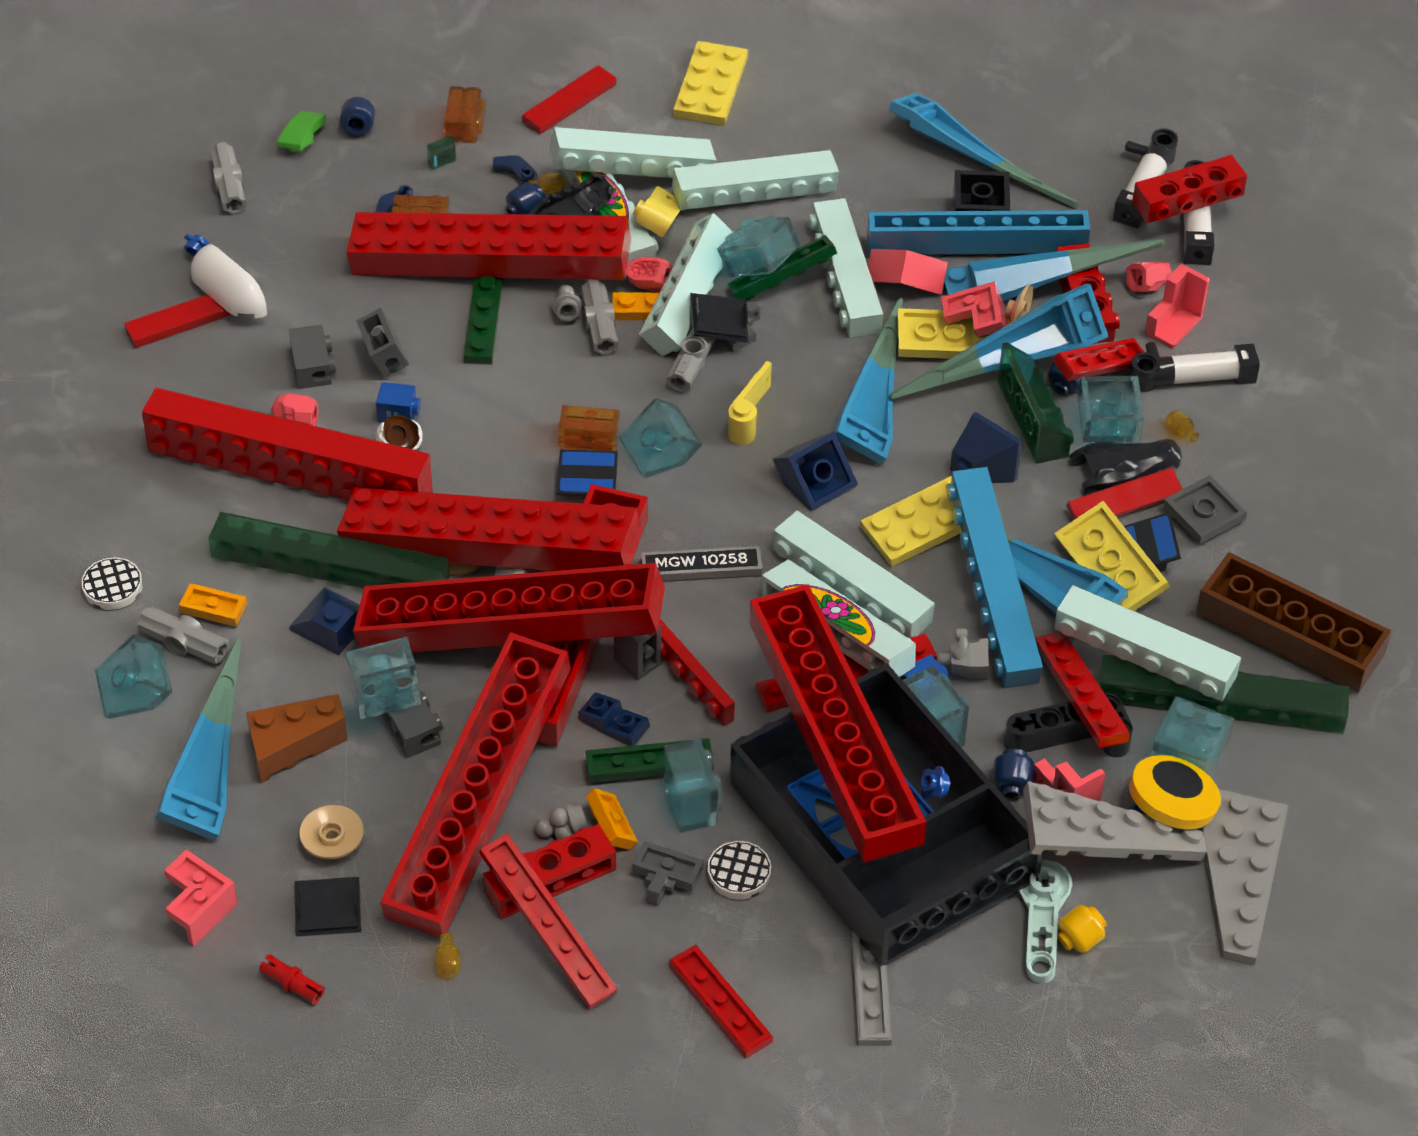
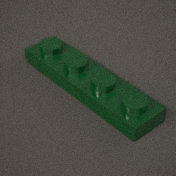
[727,235,838,301]
[464,276,503,365]
[585,738,714,783]

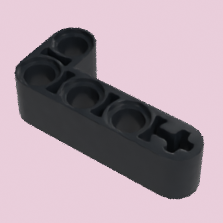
[1004,693,1133,758]

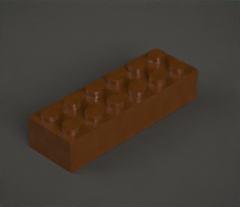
[1196,552,1392,693]

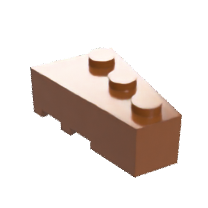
[246,693,348,783]

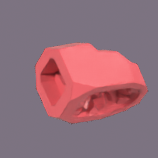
[626,257,672,293]
[1126,262,1172,292]
[271,393,319,426]

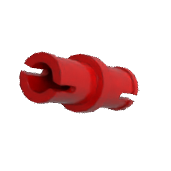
[259,954,325,1005]

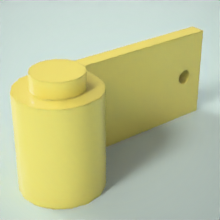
[632,186,680,238]
[728,361,772,445]

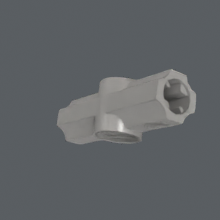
[210,142,246,215]
[581,279,618,356]
[667,328,715,393]
[137,607,230,664]

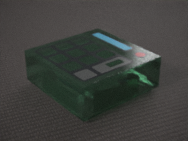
[427,136,456,170]

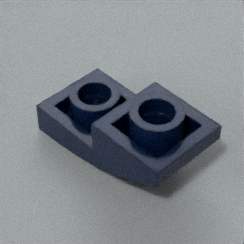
[578,692,650,746]

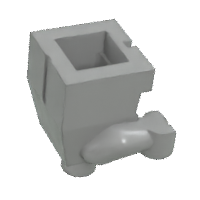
[939,629,989,679]

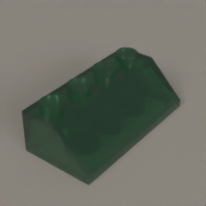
[997,342,1074,464]

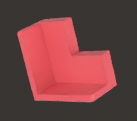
[868,249,948,294]
[1145,264,1210,349]
[941,281,1008,337]
[1033,758,1105,801]
[164,849,238,946]

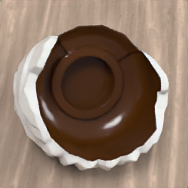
[375,415,423,450]

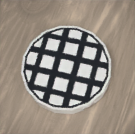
[82,557,143,610]
[708,841,771,900]

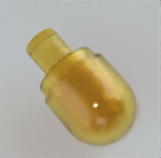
[528,172,566,195]
[1165,410,1199,442]
[434,933,461,979]

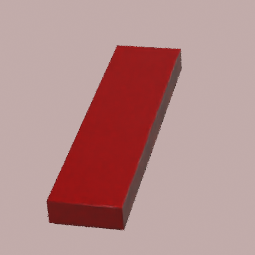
[522,65,616,134]
[124,294,232,348]
[1052,338,1144,381]
[1066,468,1183,520]
[669,944,773,1059]

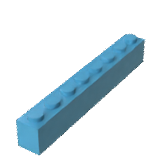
[867,210,1090,255]
[947,467,1043,688]

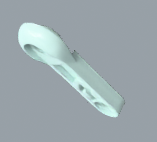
[1019,860,1073,984]

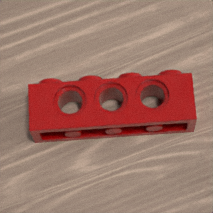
[1132,155,1248,224]
[1056,243,1120,344]
[483,824,616,920]

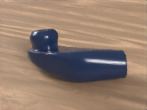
[493,155,538,185]
[375,185,413,213]

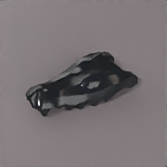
[528,172,614,216]
[1069,438,1182,495]

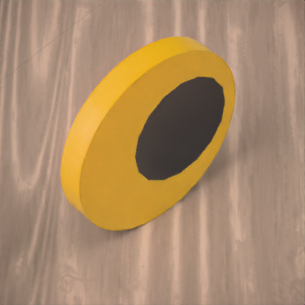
[1129,755,1221,829]

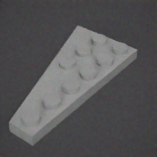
[1023,781,1207,861]
[1201,789,1289,966]

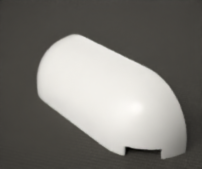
[191,244,267,318]

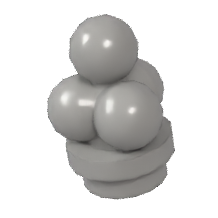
[551,285,583,321]
[535,804,588,840]

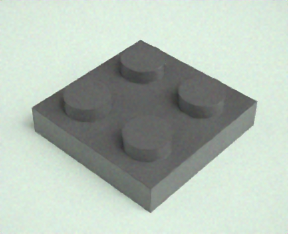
[1163,475,1247,544]

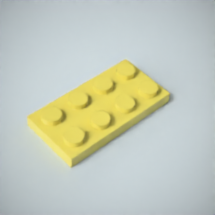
[673,41,748,126]
[897,308,1010,359]
[860,476,962,567]
[1054,501,1170,611]

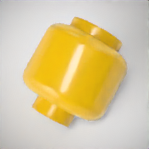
[1057,905,1107,953]

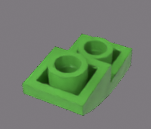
[277,111,326,152]

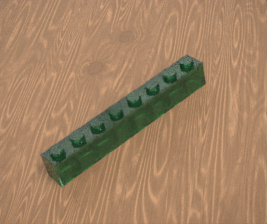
[208,512,450,589]
[1099,654,1350,734]

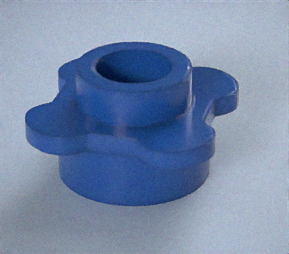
[184,234,209,257]
[920,766,950,800]

